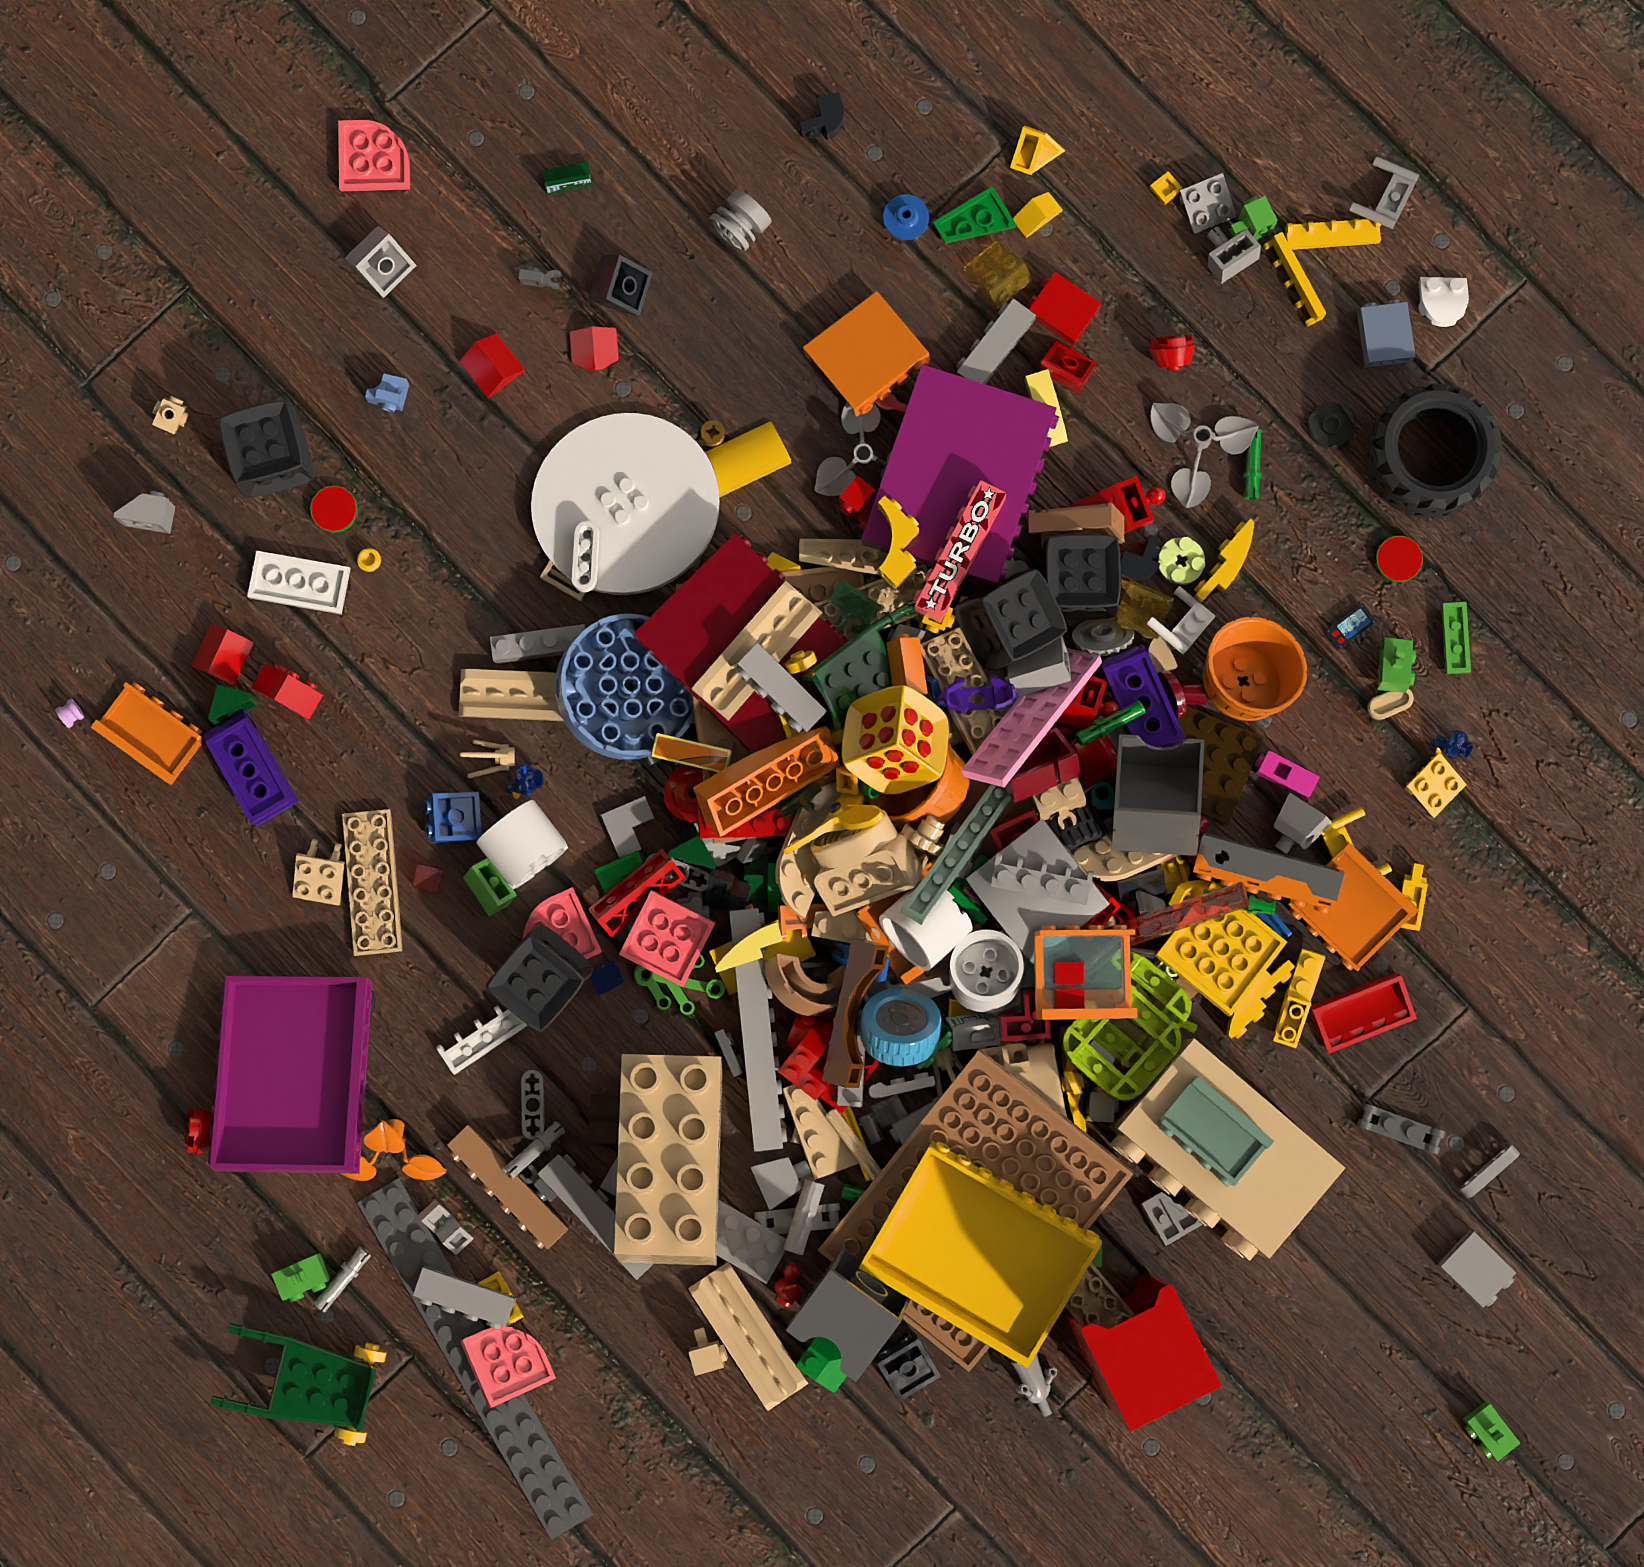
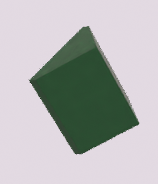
[208,685,261,725]
[668,835,717,871]

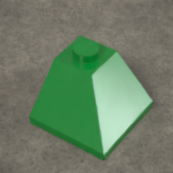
[796,1337,847,1393]

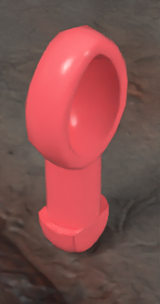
[876,394,908,413]

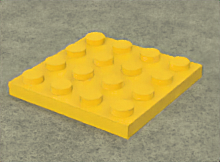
[1154,881,1287,1016]

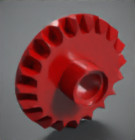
[664,765,704,823]

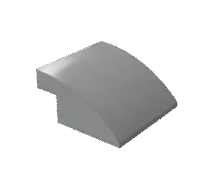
[966,819,1110,963]

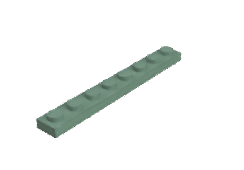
[901,784,1012,925]

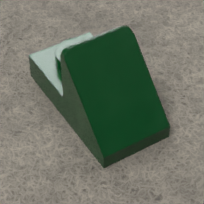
[744,854,768,901]

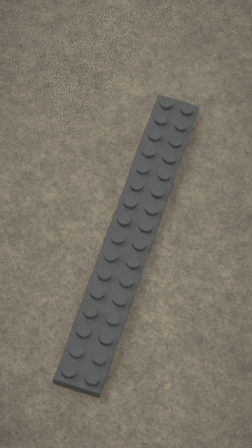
[357,1178,594,1540]

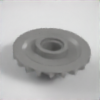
[1072,617,1134,656]

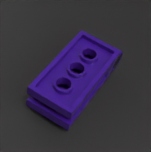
[1099,644,1184,748]
[204,709,299,826]

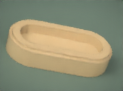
[1367,689,1414,720]

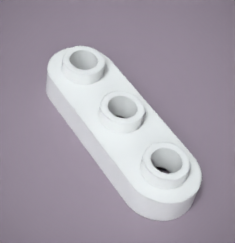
[572,521,599,592]

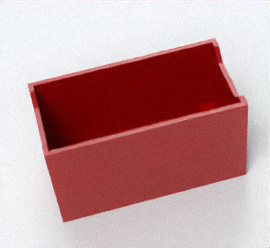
[1063,1272,1222,1432]

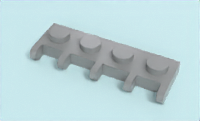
[990,853,1094,905]

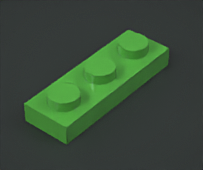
[1441,602,1471,674]

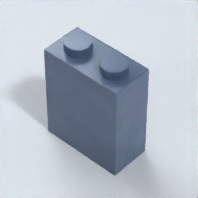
[1357,300,1416,368]

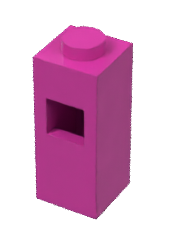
[1254,751,1320,800]

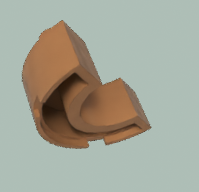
[764,954,846,1016]

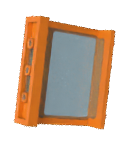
[1034,925,1137,1020]

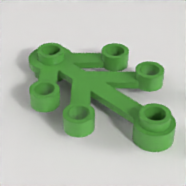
[634,954,725,1015]

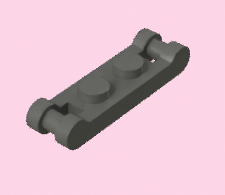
[1356,1103,1446,1155]

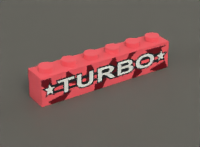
[913,480,1006,623]

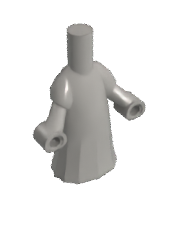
[1011,1354,1057,1417]

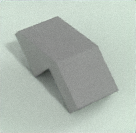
[418,1199,474,1255]

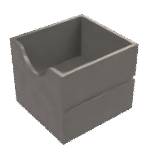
[1112,734,1204,856]
[786,1247,911,1382]

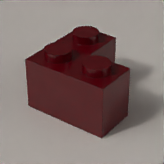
[998,986,1051,1042]

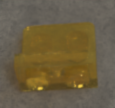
[964,241,1032,309]
[1114,580,1174,639]

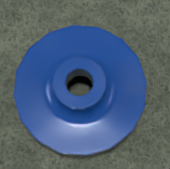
[883,194,929,240]

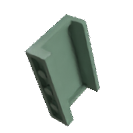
[1157,1076,1274,1187]

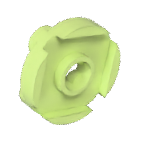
[1158,537,1205,585]

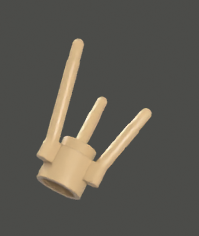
[460,740,515,778]
[932,1047,964,1096]

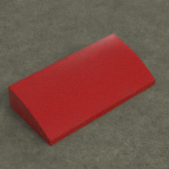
[1309,972,1417,1054]

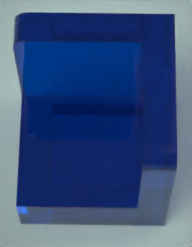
[590,961,626,996]

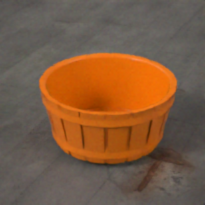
[1203,617,1307,721]
[867,742,969,828]

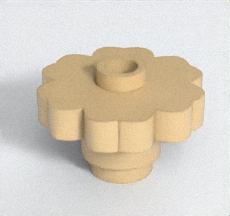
[900,815,946,857]

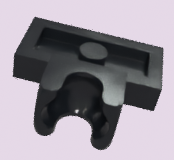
[703,869,751,911]

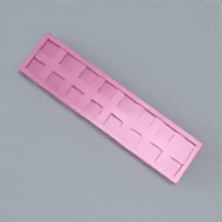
[962,648,1102,787]

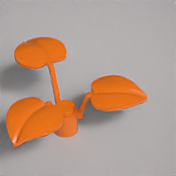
[340,1119,447,1181]

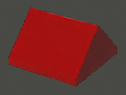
[459,334,525,398]
[1038,340,1097,394]
[191,624,254,686]

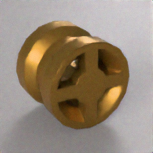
[701,420,725,447]

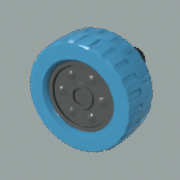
[860,988,941,1076]

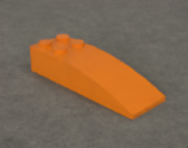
[693,726,840,837]

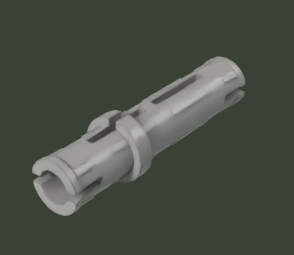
[502,1121,565,1180]
[313,1246,372,1312]

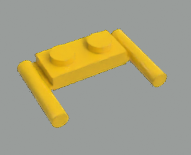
[1321,807,1392,875]

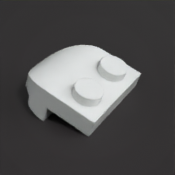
[1418,277,1469,327]

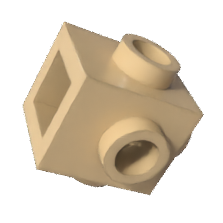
[152,396,189,434]

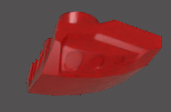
[1071,735,1118,790]

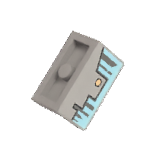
[946,1012,1000,1051]

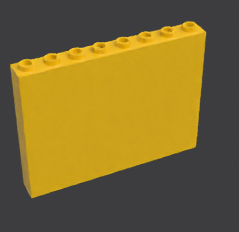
[859,1141,1102,1369]

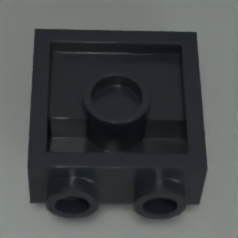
[874,1331,941,1401]

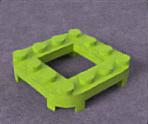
[1075,951,1192,1067]
[1062,983,1181,1102]

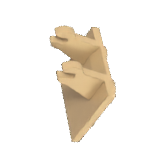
[293,839,344,906]

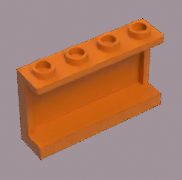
[91,682,205,785]

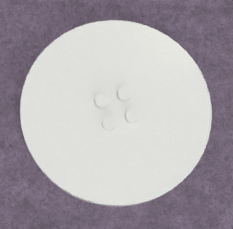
[531,413,720,595]

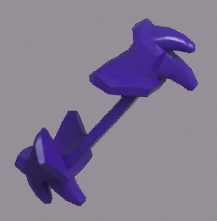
[935,674,1019,714]

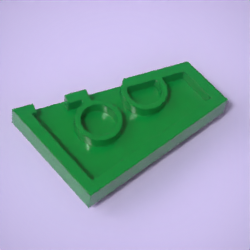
[932,187,1017,244]

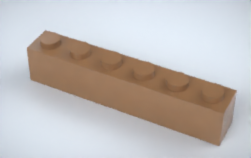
[447,1125,570,1249]

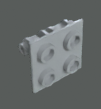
[1178,173,1237,234]

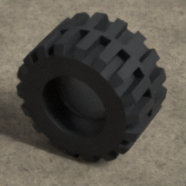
[1048,805,1108,851]

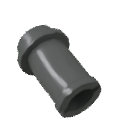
[859,1112,884,1145]

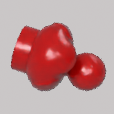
[775,1264,803,1307]

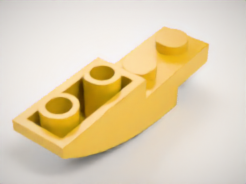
[1194,519,1254,603]
[1273,948,1325,1048]
[1225,960,1295,1039]

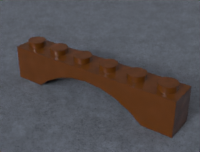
[822,938,889,1088]

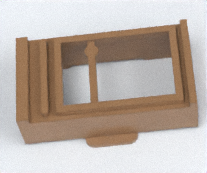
[1029,502,1125,549]

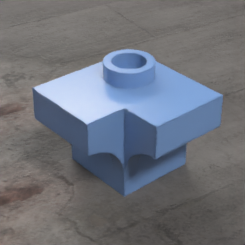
[365,374,409,412]

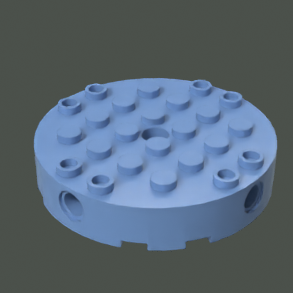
[555,614,694,760]

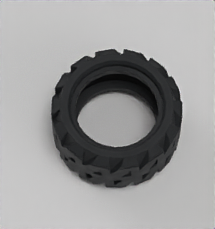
[1365,383,1502,519]

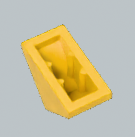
[1013,192,1063,238]

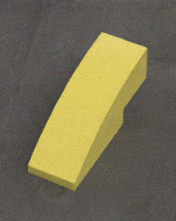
[1024,369,1068,447]

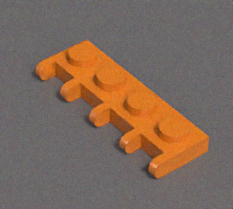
[778,904,859,939]

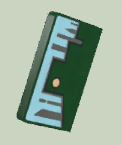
[543,162,593,195]

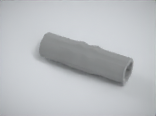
[784,1179,824,1255]

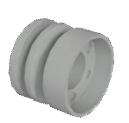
[709,188,772,252]

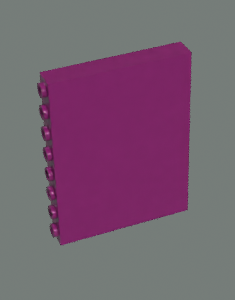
[861,365,1060,588]
[208,976,372,1174]

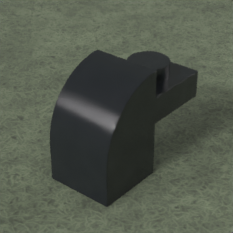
[800,92,844,140]
[1120,535,1161,583]

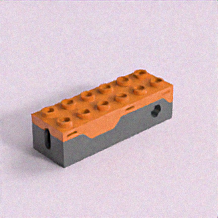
[1186,833,1345,913]

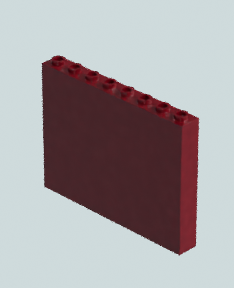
[633,533,849,754]

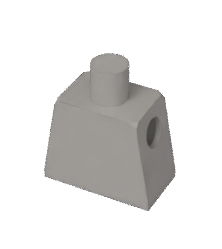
[1274,793,1332,854]
[751,1157,811,1210]

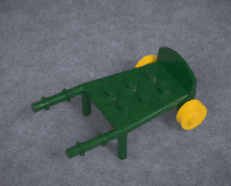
[785,599,930,745]
[210,1323,387,1446]

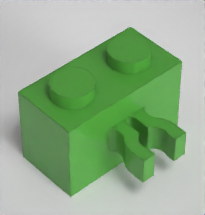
[1229,196,1278,240]
[1377,637,1416,693]
[463,858,517,917]
[271,1253,331,1302]
[1462,1402,1520,1461]

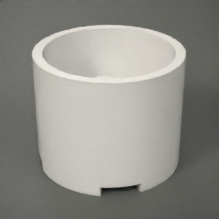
[476,800,568,889]
[879,878,972,971]
[949,930,1024,1014]

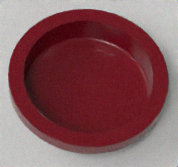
[1158,671,1187,719]

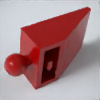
[1070,476,1166,534]
[1057,676,1120,730]

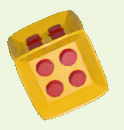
[842,685,949,794]

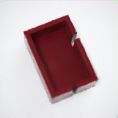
[1005,727,1081,803]

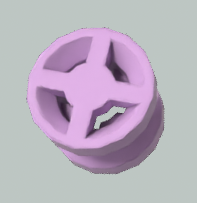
[55,698,85,728]

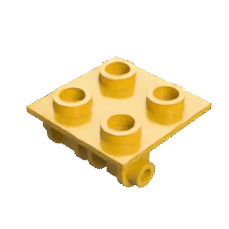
[1405,752,1466,818]

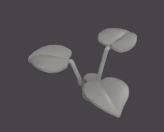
[815,402,892,496]
[1151,403,1259,508]

